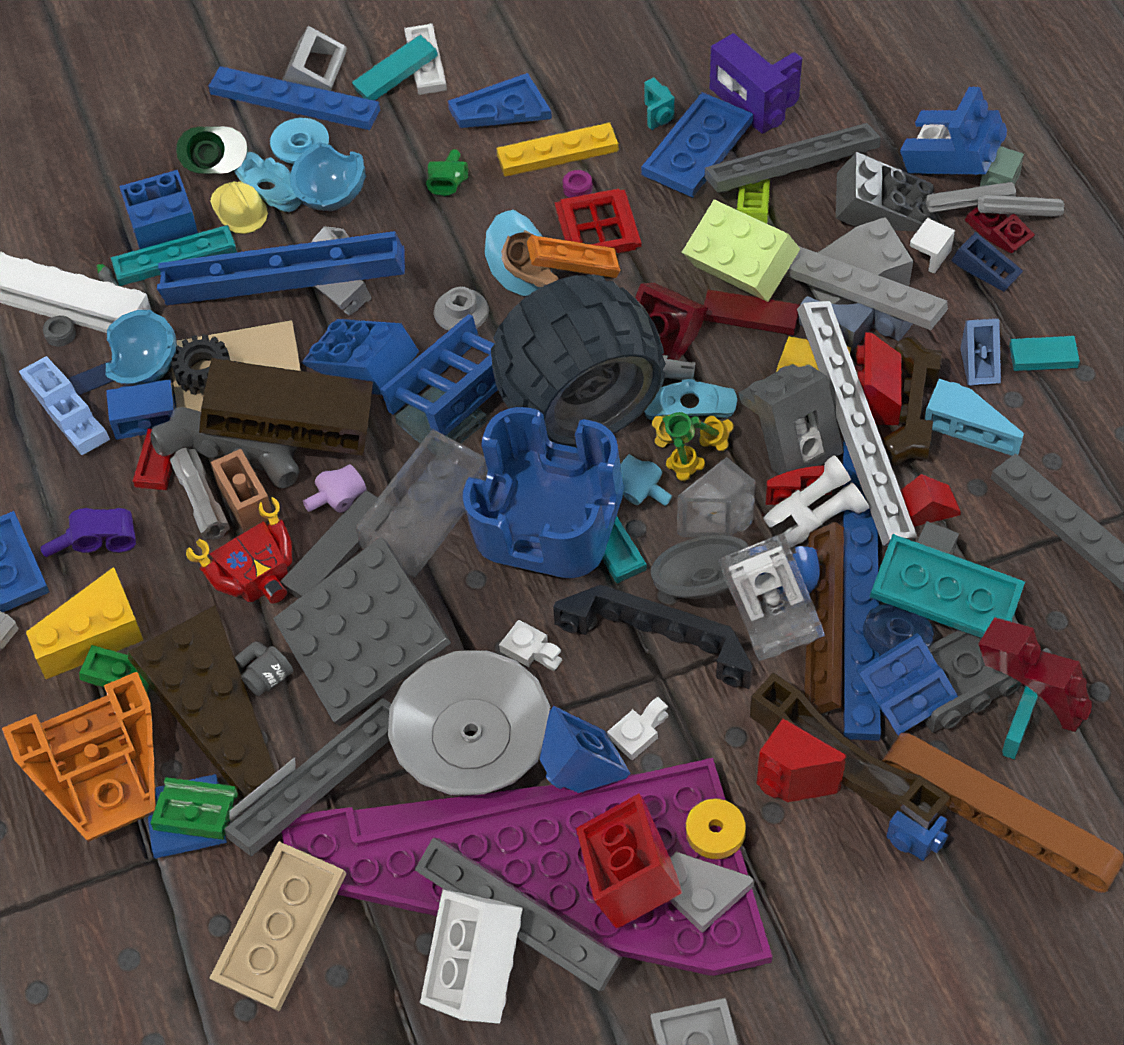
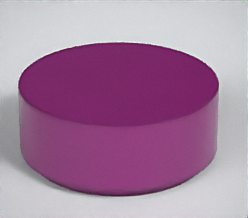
[563,170,593,198]

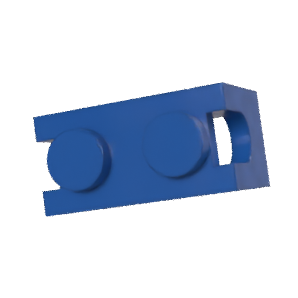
[106,380,176,440]

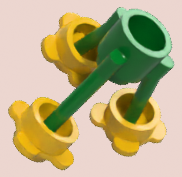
[652,412,734,481]

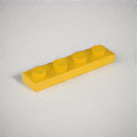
[497,123,618,177]

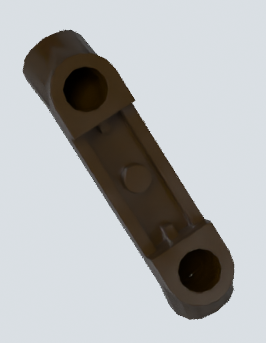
[882,336,942,466]

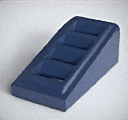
[951,232,1023,292]

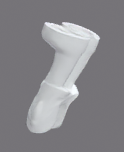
[763,455,870,548]

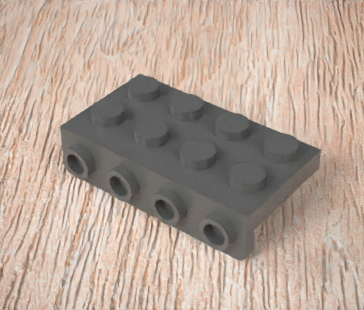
[923,617,1052,733]

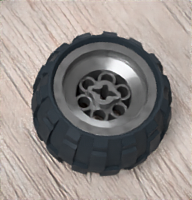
[491,274,666,447]

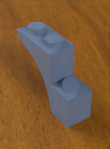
[798,296,913,352]

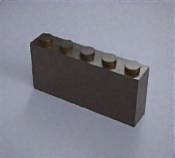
[199,358,373,456]

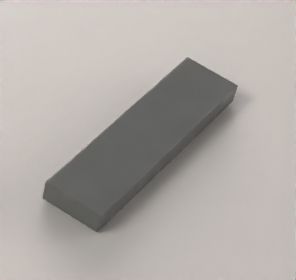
[280,490,392,599]

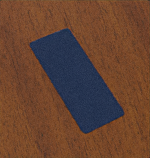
[67,360,114,395]

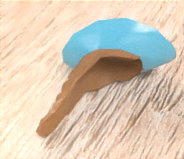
[485,210,558,296]

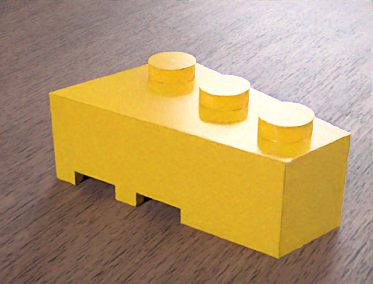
[26,567,144,679]

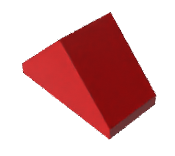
[900,474,961,527]

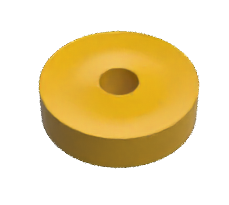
[686,799,745,859]

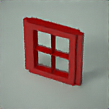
[554,189,641,253]

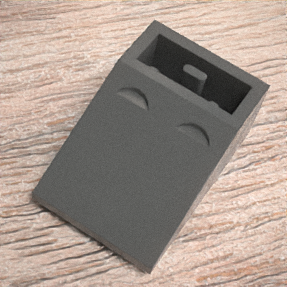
[836,152,934,231]

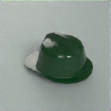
[176,126,248,174]

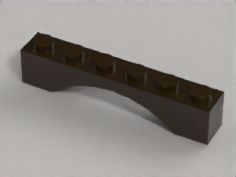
[749,672,950,831]

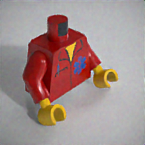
[186,497,292,604]

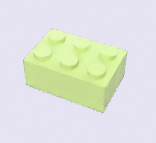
[682,200,800,302]

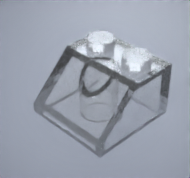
[677,457,756,537]

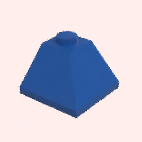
[540,706,630,793]

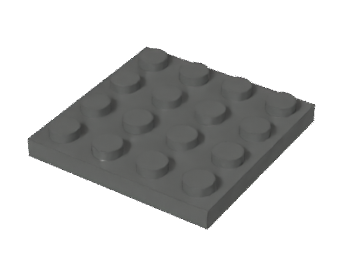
[273,536,451,726]

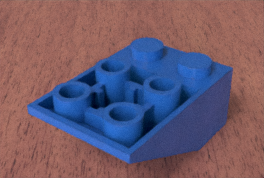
[302,319,419,395]

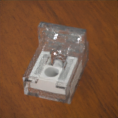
[718,533,825,661]

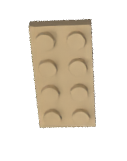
[210,841,347,1011]

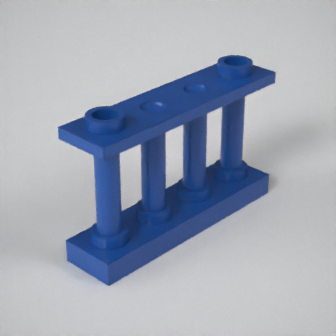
[381,314,498,439]

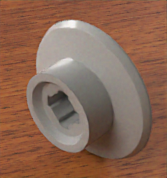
[434,287,489,331]

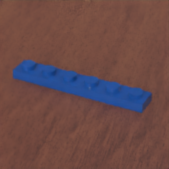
[209,66,380,130]

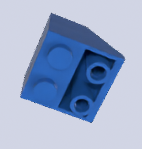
[119,170,198,249]

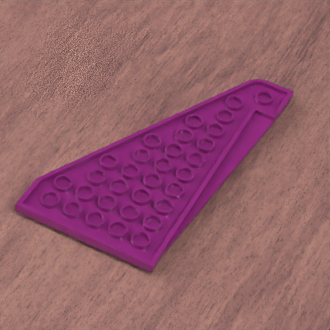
[282,758,772,976]

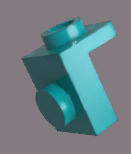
[644,77,675,130]

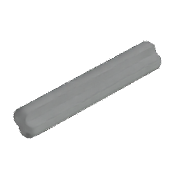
[926,182,1016,213]
[978,195,1064,217]

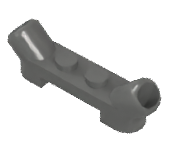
[150,407,299,488]

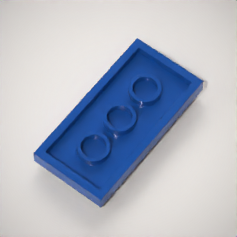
[641,92,753,198]

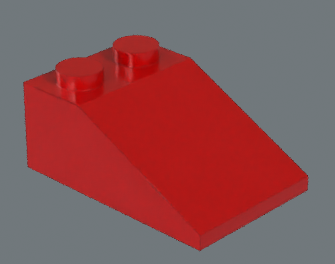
[576,793,682,929]

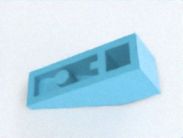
[925,379,1024,456]

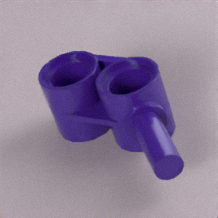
[41,508,136,557]

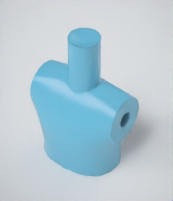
[620,454,673,506]

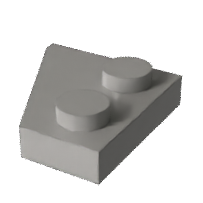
[670,852,754,933]

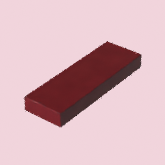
[704,289,800,335]

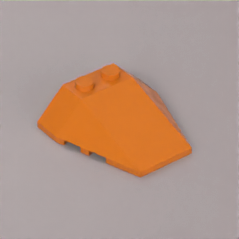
[2,672,156,842]

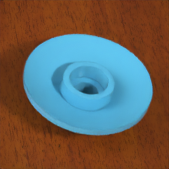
[270,118,329,163]

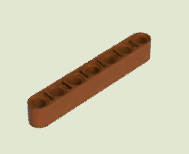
[882,733,1124,893]

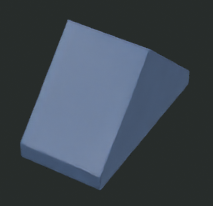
[960,318,1001,385]

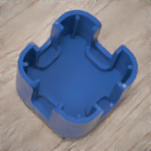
[463,407,624,578]

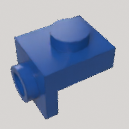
[886,811,948,861]

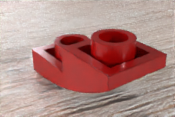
[765,466,832,505]

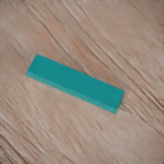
[111,225,237,286]

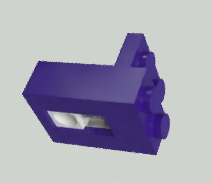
[710,33,802,134]

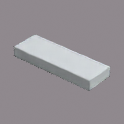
[405,24,447,95]

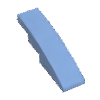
[19,356,110,455]

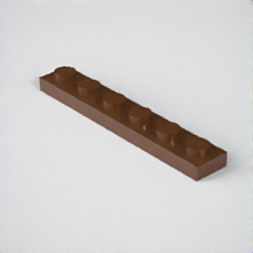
[805,522,844,714]

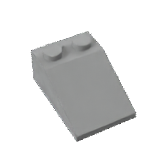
[808,217,913,305]

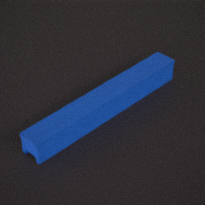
[157,231,405,305]

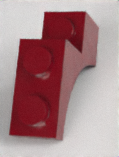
[979,617,1092,732]

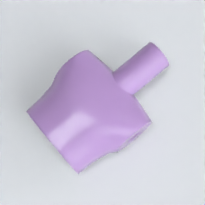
[303,464,367,513]

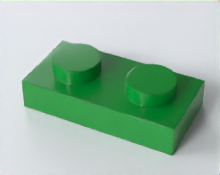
[79,645,151,696]

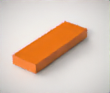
[527,235,620,278]

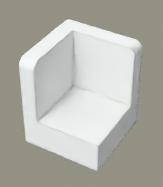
[910,218,955,273]

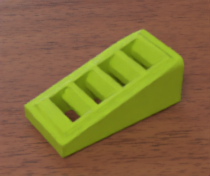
[737,179,770,224]

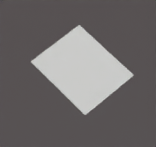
[229,757,295,823]

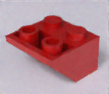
[855,332,901,426]

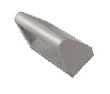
[282,26,347,91]

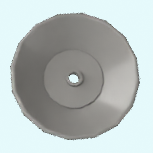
[388,650,551,795]

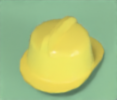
[210,182,268,234]

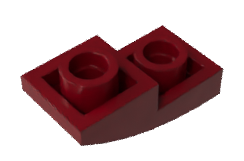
[965,207,1035,254]

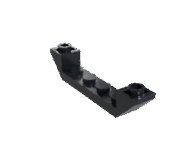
[553,584,753,689]

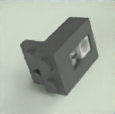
[739,364,844,475]

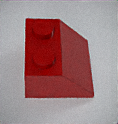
[756,719,846,802]

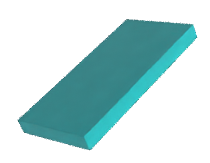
[869,534,1025,638]

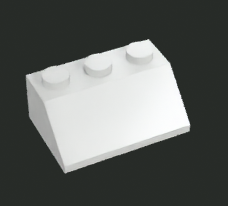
[420,890,522,1024]

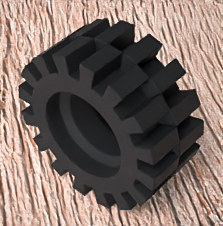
[171,334,230,395]

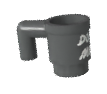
[235,641,293,697]

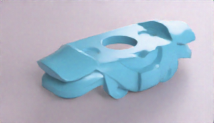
[234,152,301,212]
[644,379,737,420]

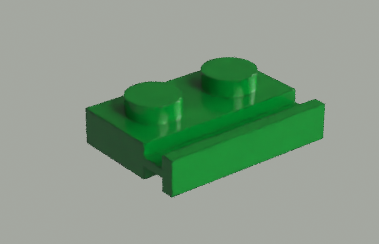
[150,777,238,840]

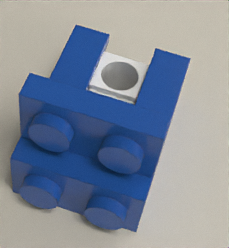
[900,87,1007,175]

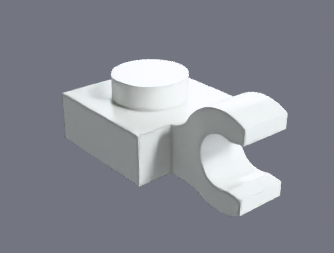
[499,620,562,671]
[607,697,669,761]

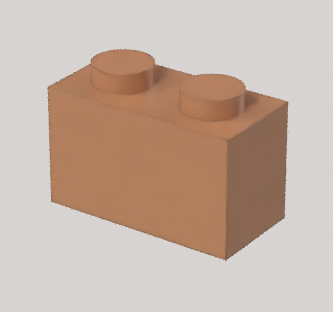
[211,449,272,532]

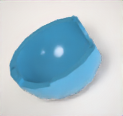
[290,142,366,211]
[105,310,177,386]

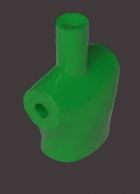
[426,149,468,195]

